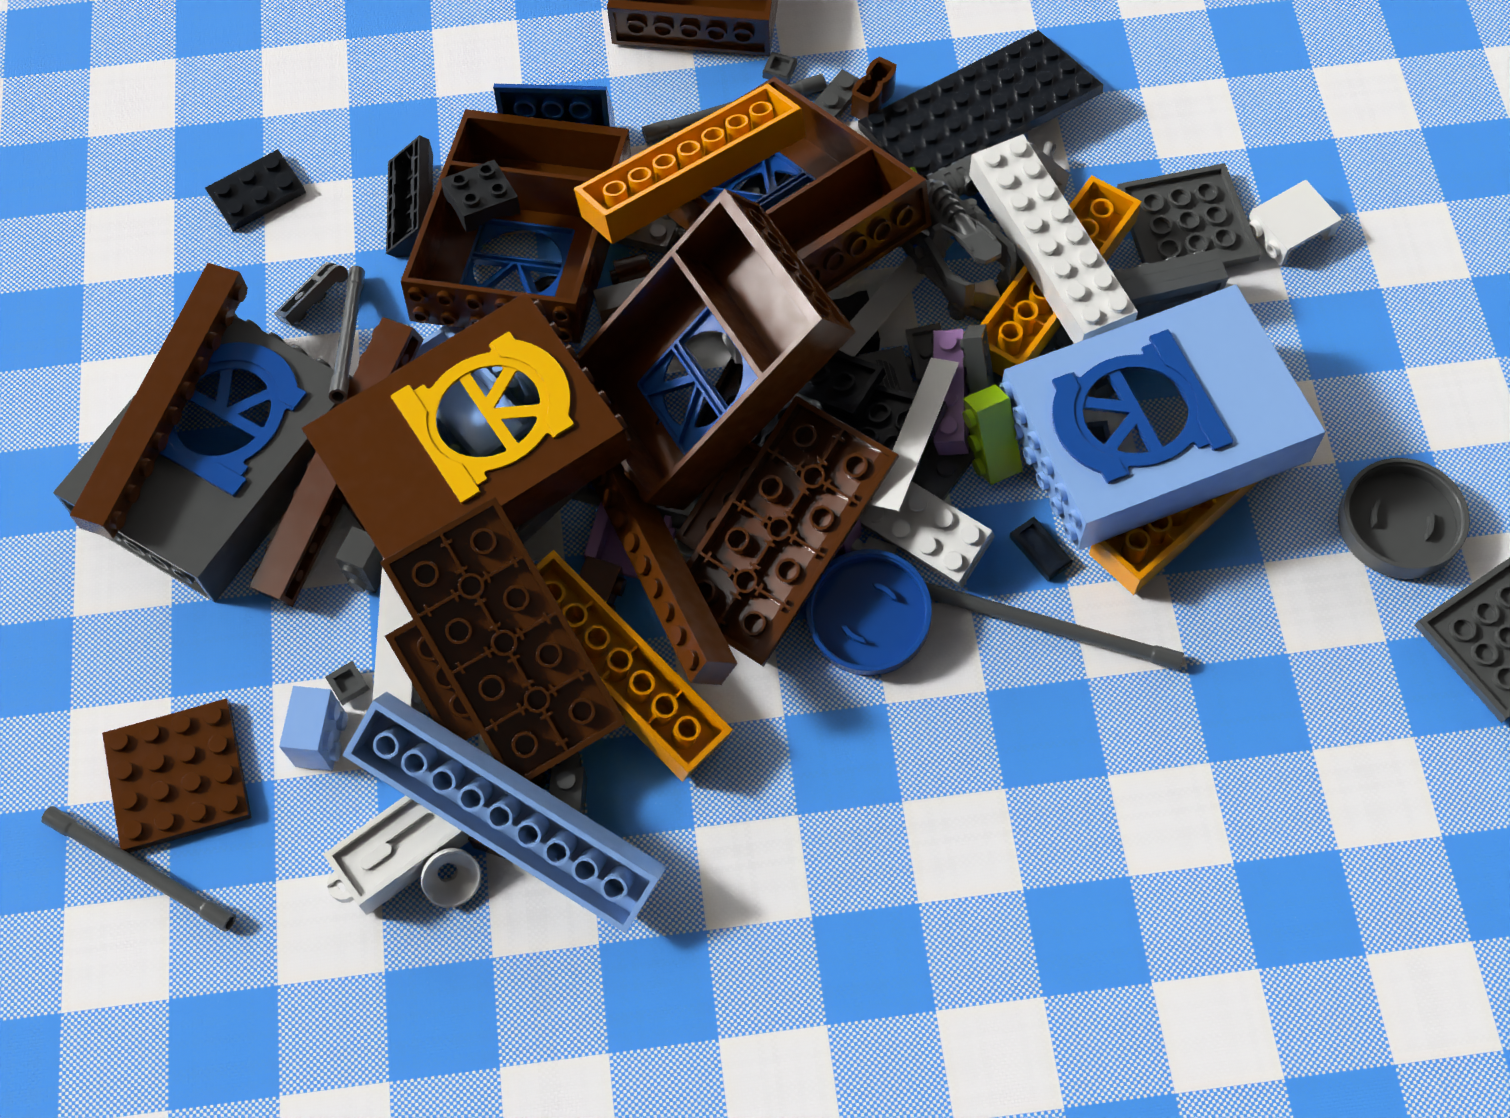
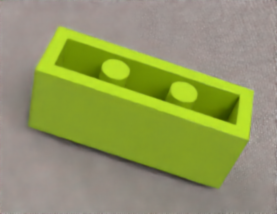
[962,384,1023,485]

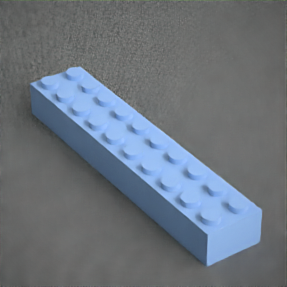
[342,692,667,934]

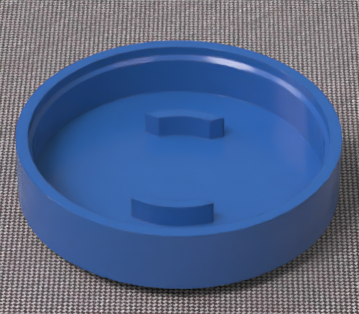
[806,549,932,676]

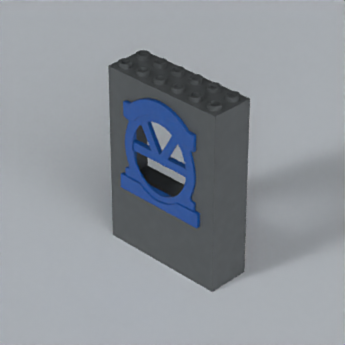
[53,313,352,602]

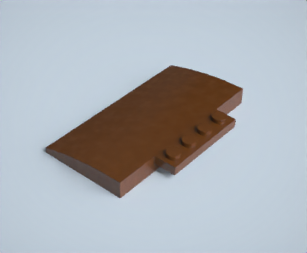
[674,395,899,667]
[380,497,627,780]

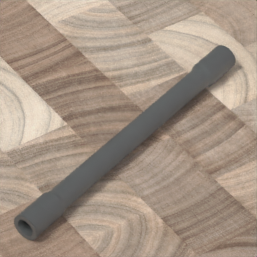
[641,74,826,143]
[329,266,365,404]
[41,806,236,932]

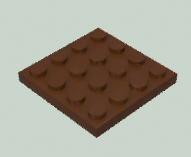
[102,698,252,853]

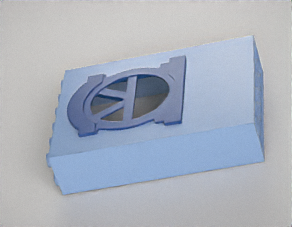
[1000,284,1326,551]

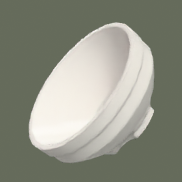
[421,848,481,908]

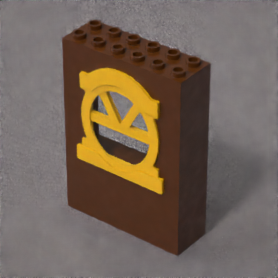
[301,292,632,559]

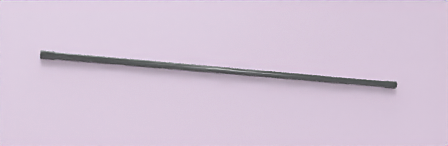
[572,488,1184,671]

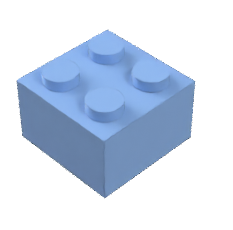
[279,686,348,771]

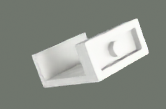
[1248,180,1342,266]

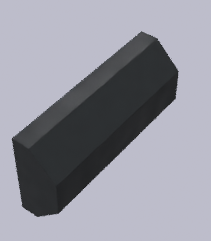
[386,135,433,257]

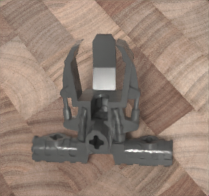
[899,149,1016,307]

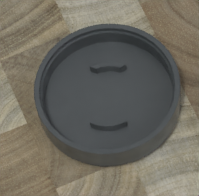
[1338,458,1470,579]

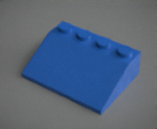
[493,83,615,127]

